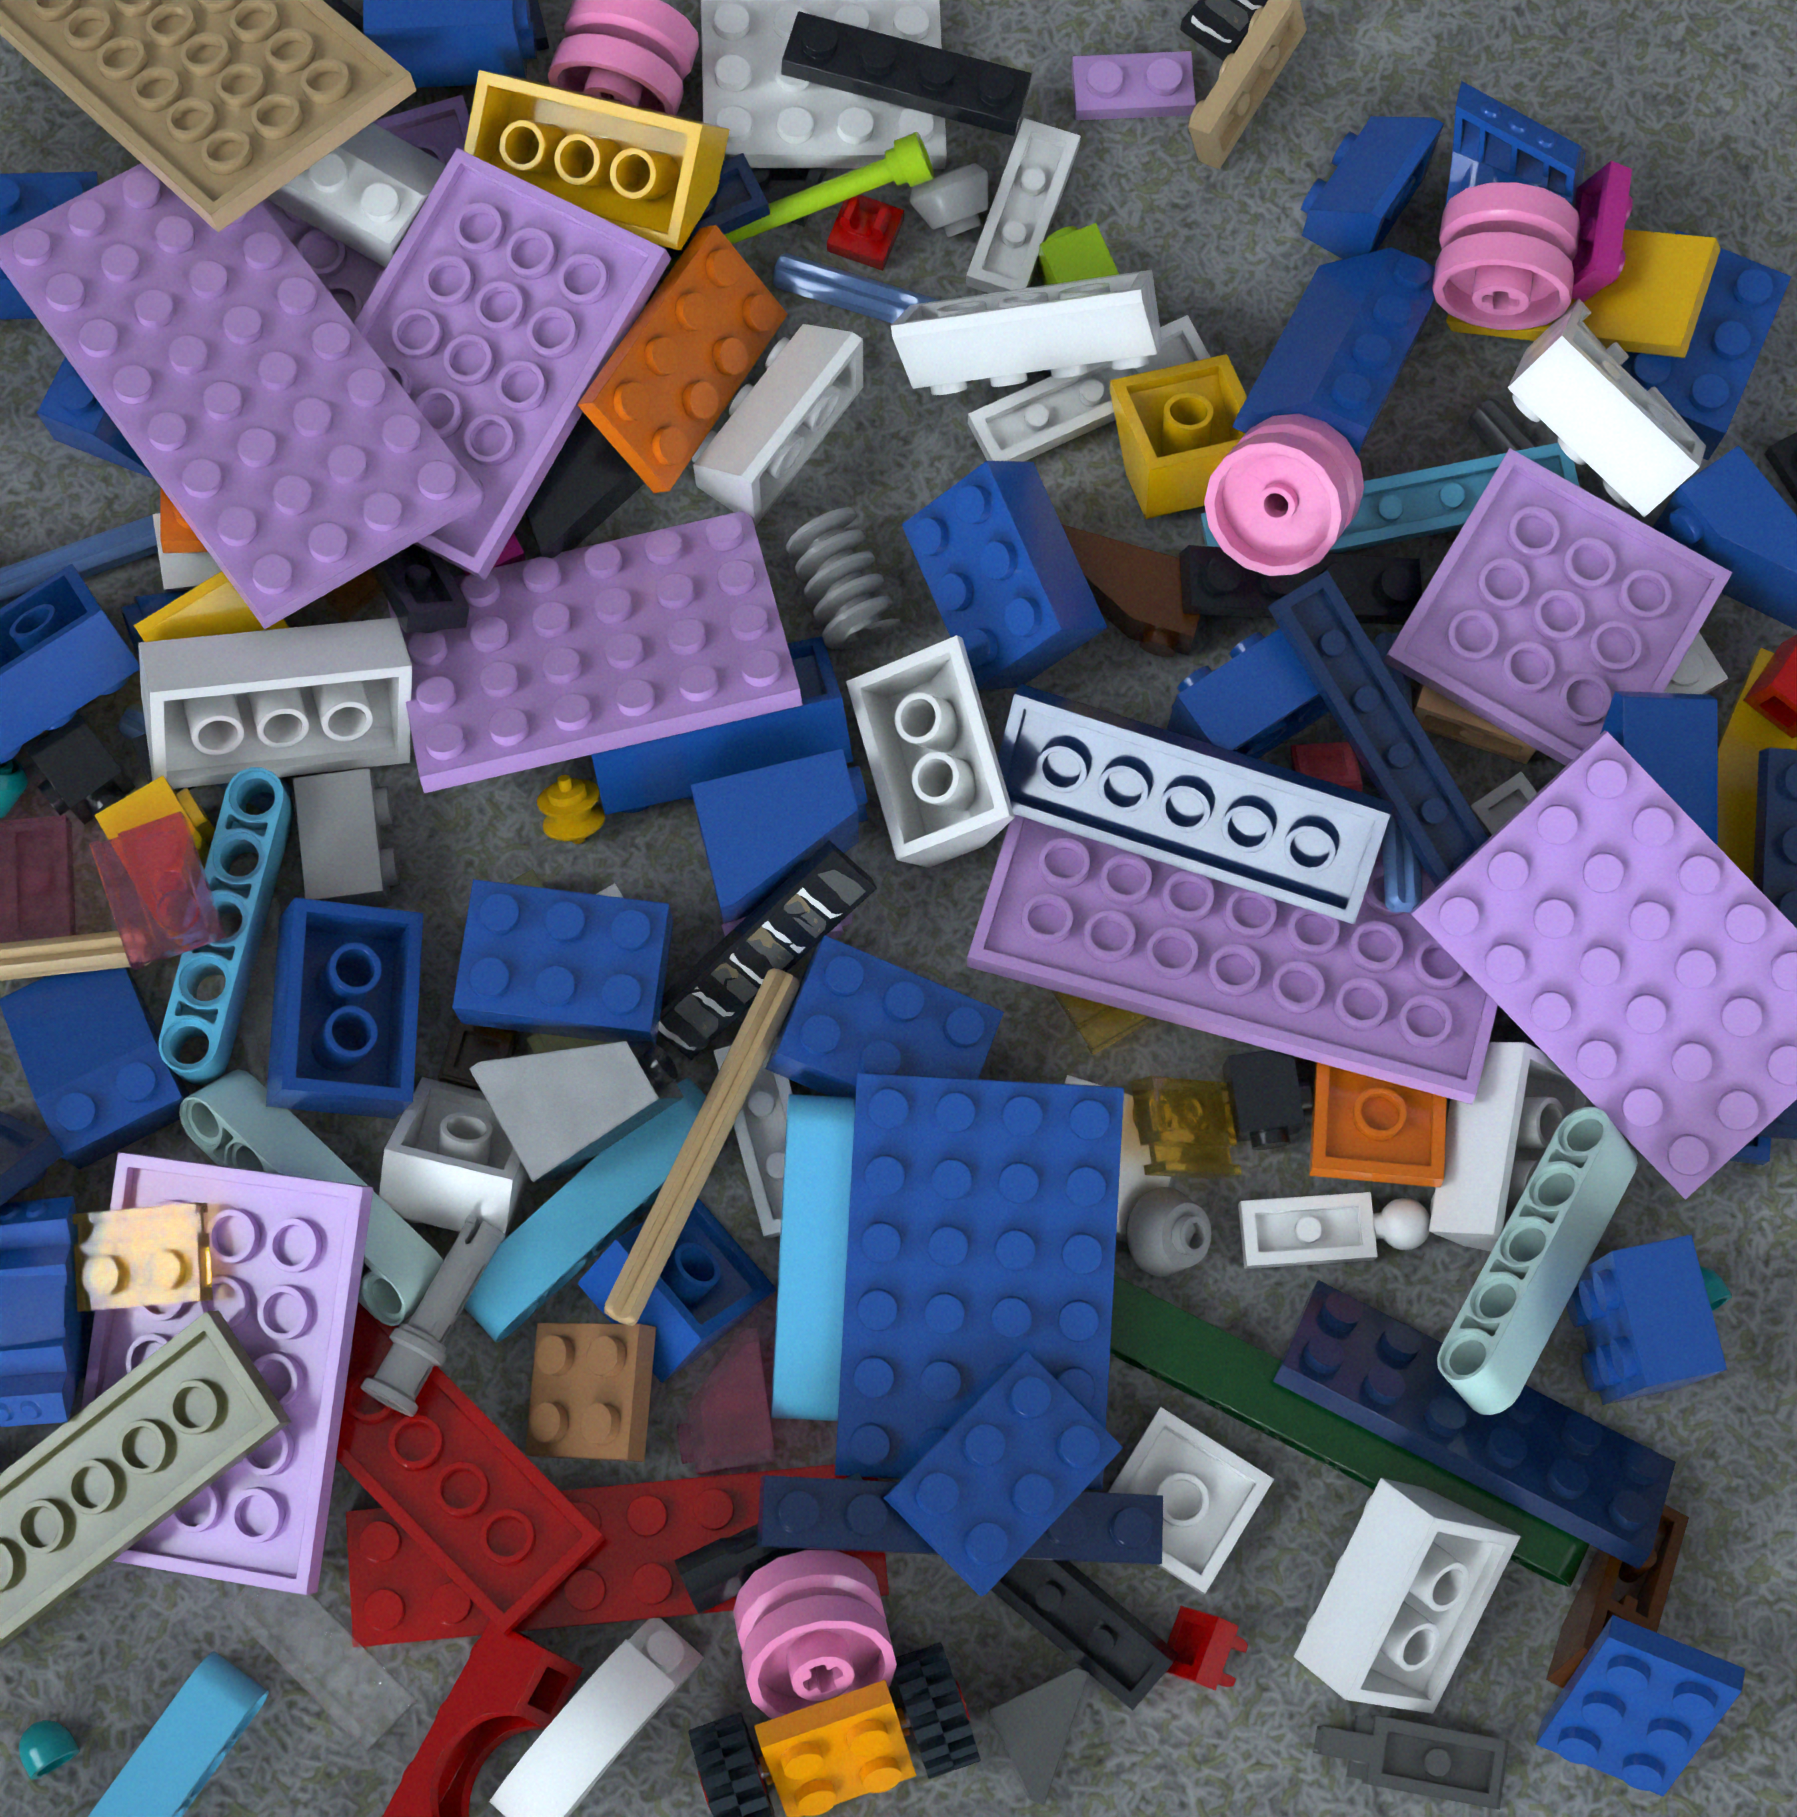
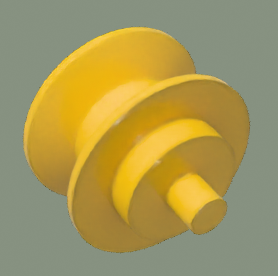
[537,775,605,844]

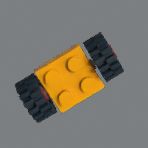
[688,1642,981,1817]

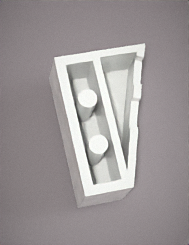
[1508,298,1706,517]

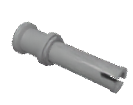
[360,1215,505,1417]

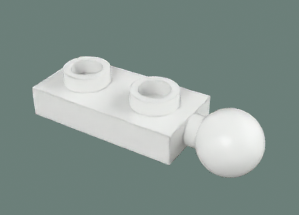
[1238,1192,1430,1269]

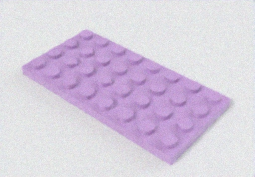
[0,163,482,629]
[967,814,1498,1104]

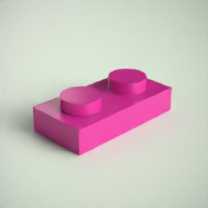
[1572,161,1633,303]

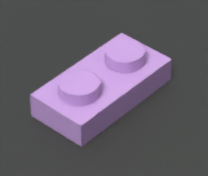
[1071,51,1196,120]

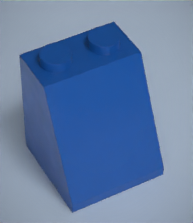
[363,0,537,88]
[690,748,868,924]

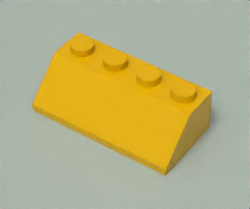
[464,70,730,250]

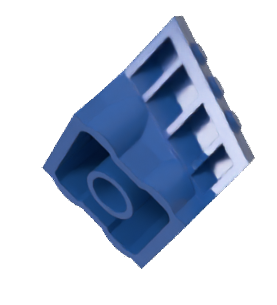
[1445,81,1586,208]
[0,1196,96,1427]

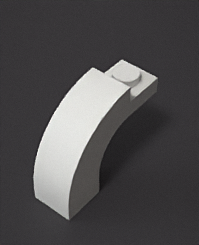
[489,1618,704,1817]

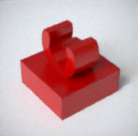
[827,195,904,271]
[1165,1606,1248,1691]

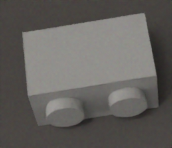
[293,768,400,907]

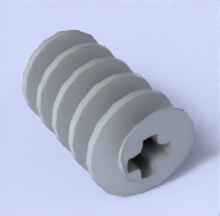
[786,507,900,650]

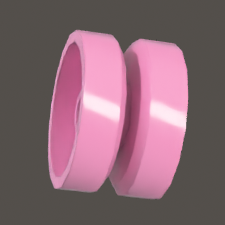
[548,0,699,116]
[1432,182,1580,330]
[1204,414,1364,576]
[733,1550,897,1719]

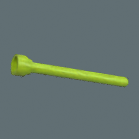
[666,132,935,269]

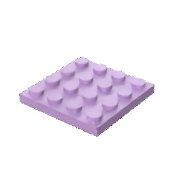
[1383,448,1732,766]

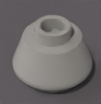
[909,163,988,238]
[1126,1187,1211,1277]

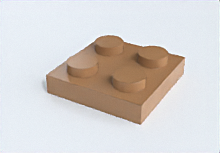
[525,1323,656,1462]

